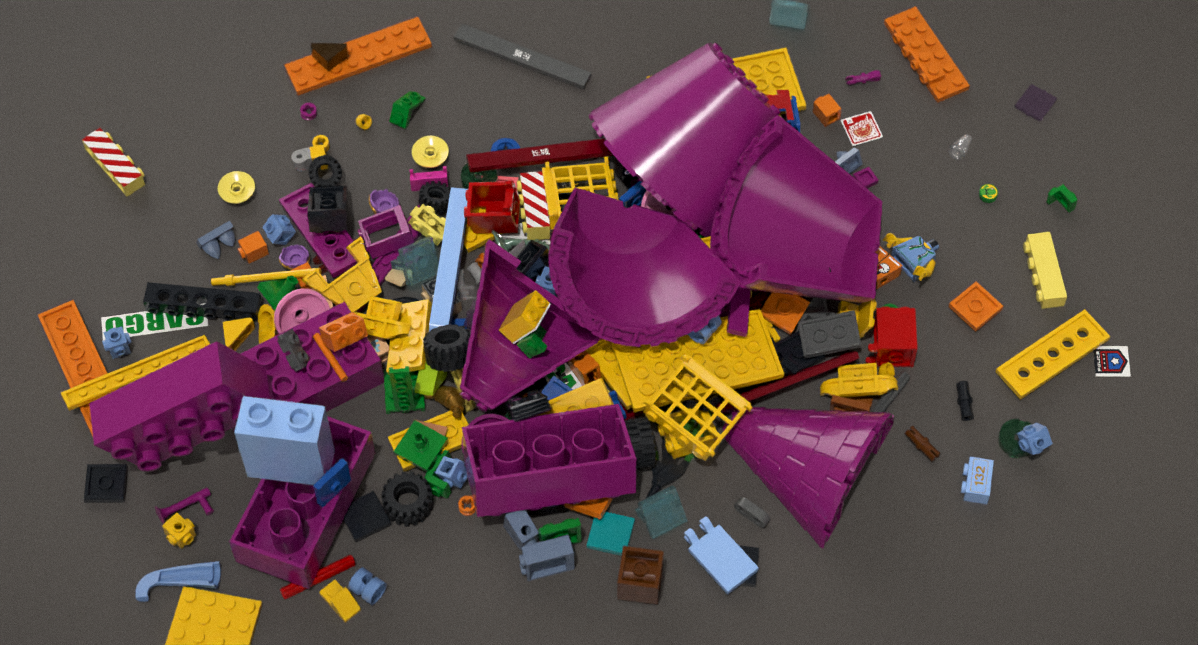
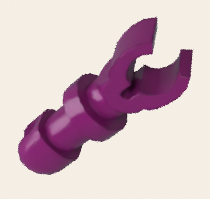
[845,70,881,85]

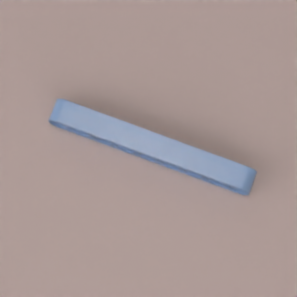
[429,188,469,332]

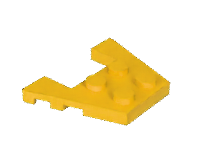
[302,236,382,312]

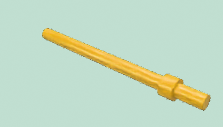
[211,268,321,286]

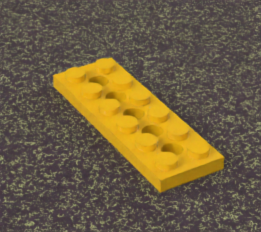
[996,309,1110,400]

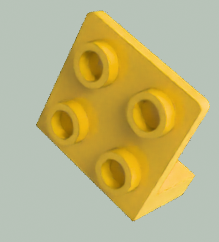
[837,299,877,338]

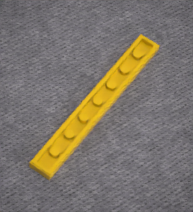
[61,335,210,411]

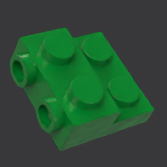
[538,518,581,545]

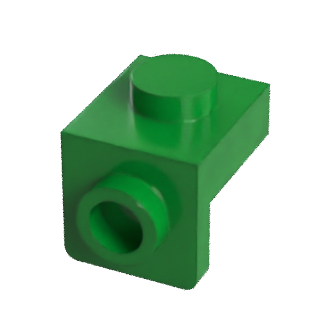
[1046,184,1078,213]

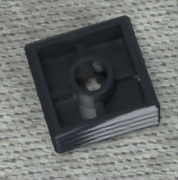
[505,390,551,422]

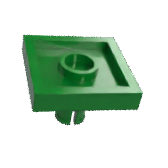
[257,276,301,311]
[393,420,449,472]

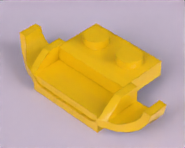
[354,296,411,339]
[820,363,898,397]

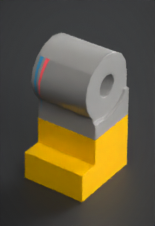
[291,144,329,171]

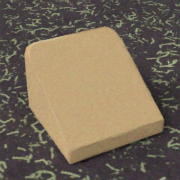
[385,265,412,287]

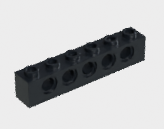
[143,282,263,322]

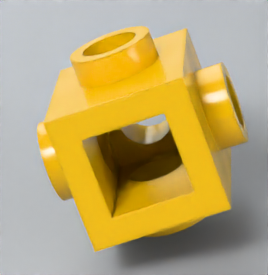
[162,512,196,549]

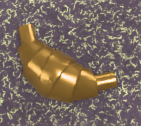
[425,386,465,418]

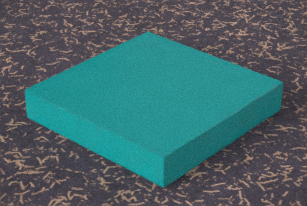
[586,512,635,556]

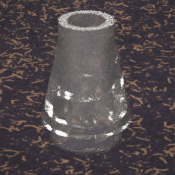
[949,134,972,160]

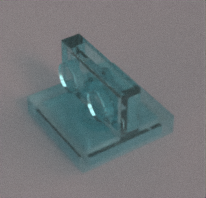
[769,0,810,29]
[390,236,439,286]
[635,485,687,539]

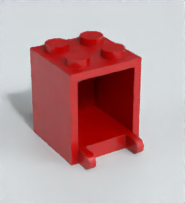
[464,181,521,233]
[865,306,917,368]

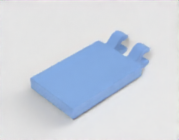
[684,516,759,595]

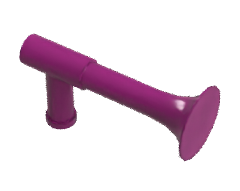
[155,487,214,524]

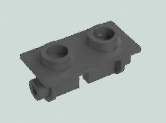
[277,329,309,371]

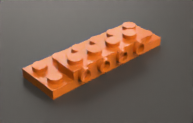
[884,6,970,103]

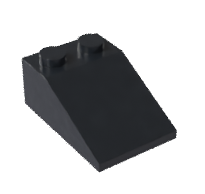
[307,186,348,233]

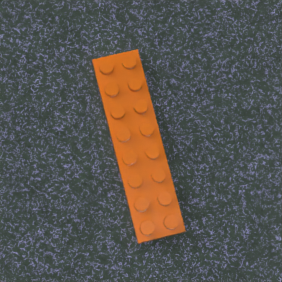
[284,17,432,96]
[38,300,108,436]

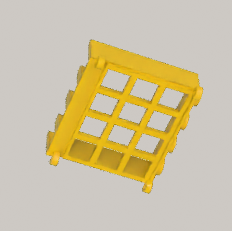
[542,157,618,230]
[643,354,753,461]

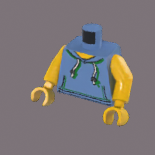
[883,233,939,282]

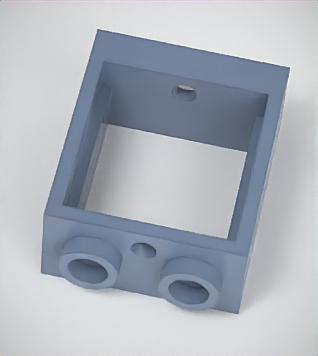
[519,535,575,581]

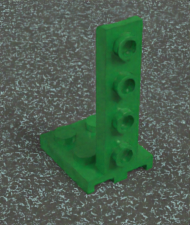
[384,366,425,414]

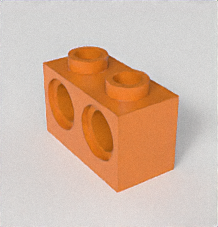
[319,312,368,352]

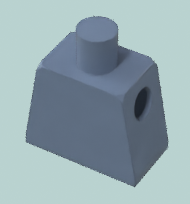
[503,510,539,550]

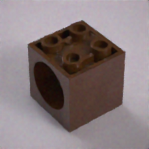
[617,546,664,605]

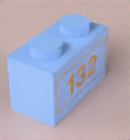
[961,457,994,504]

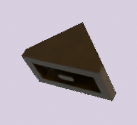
[310,43,349,71]

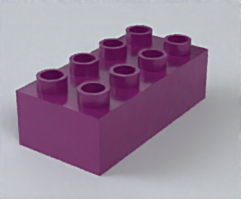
[232,302,384,433]
[89,341,270,471]
[462,404,636,517]
[229,416,375,589]

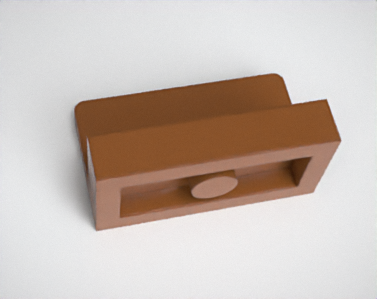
[830,395,873,412]

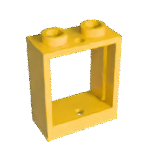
[658,408,718,459]

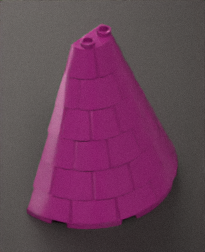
[459,239,602,412]
[722,407,895,549]

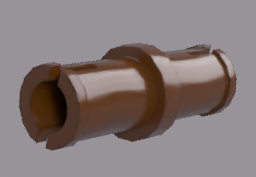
[905,426,941,462]

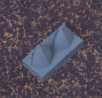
[835,148,862,174]
[196,221,235,259]

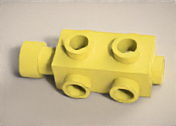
[408,204,446,246]

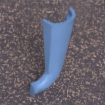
[136,561,221,602]

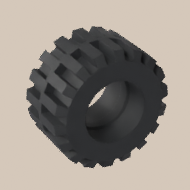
[423,324,471,372]
[624,417,656,469]
[382,471,433,527]

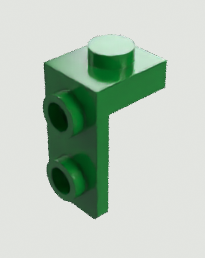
[389,91,425,128]
[517,324,547,358]
[424,449,451,499]

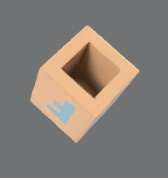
[367,335,389,364]

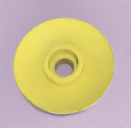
[412,136,449,168]
[218,171,255,204]

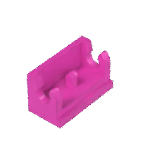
[409,166,448,191]

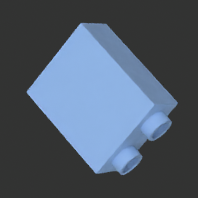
[235,396,335,485]

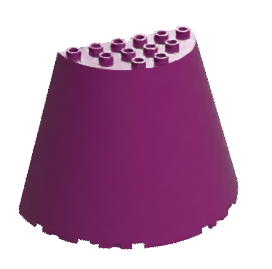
[589,42,781,237]
[710,115,882,303]
[549,188,740,347]

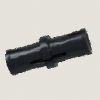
[956,381,974,421]

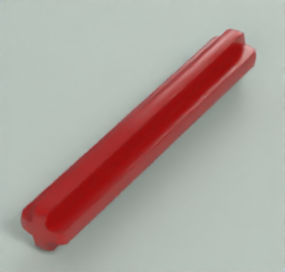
[280,555,355,599]

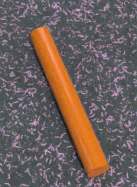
[313,333,348,382]

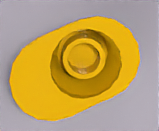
[258,304,279,344]

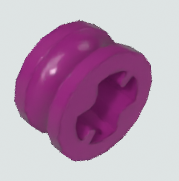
[300,103,317,120]

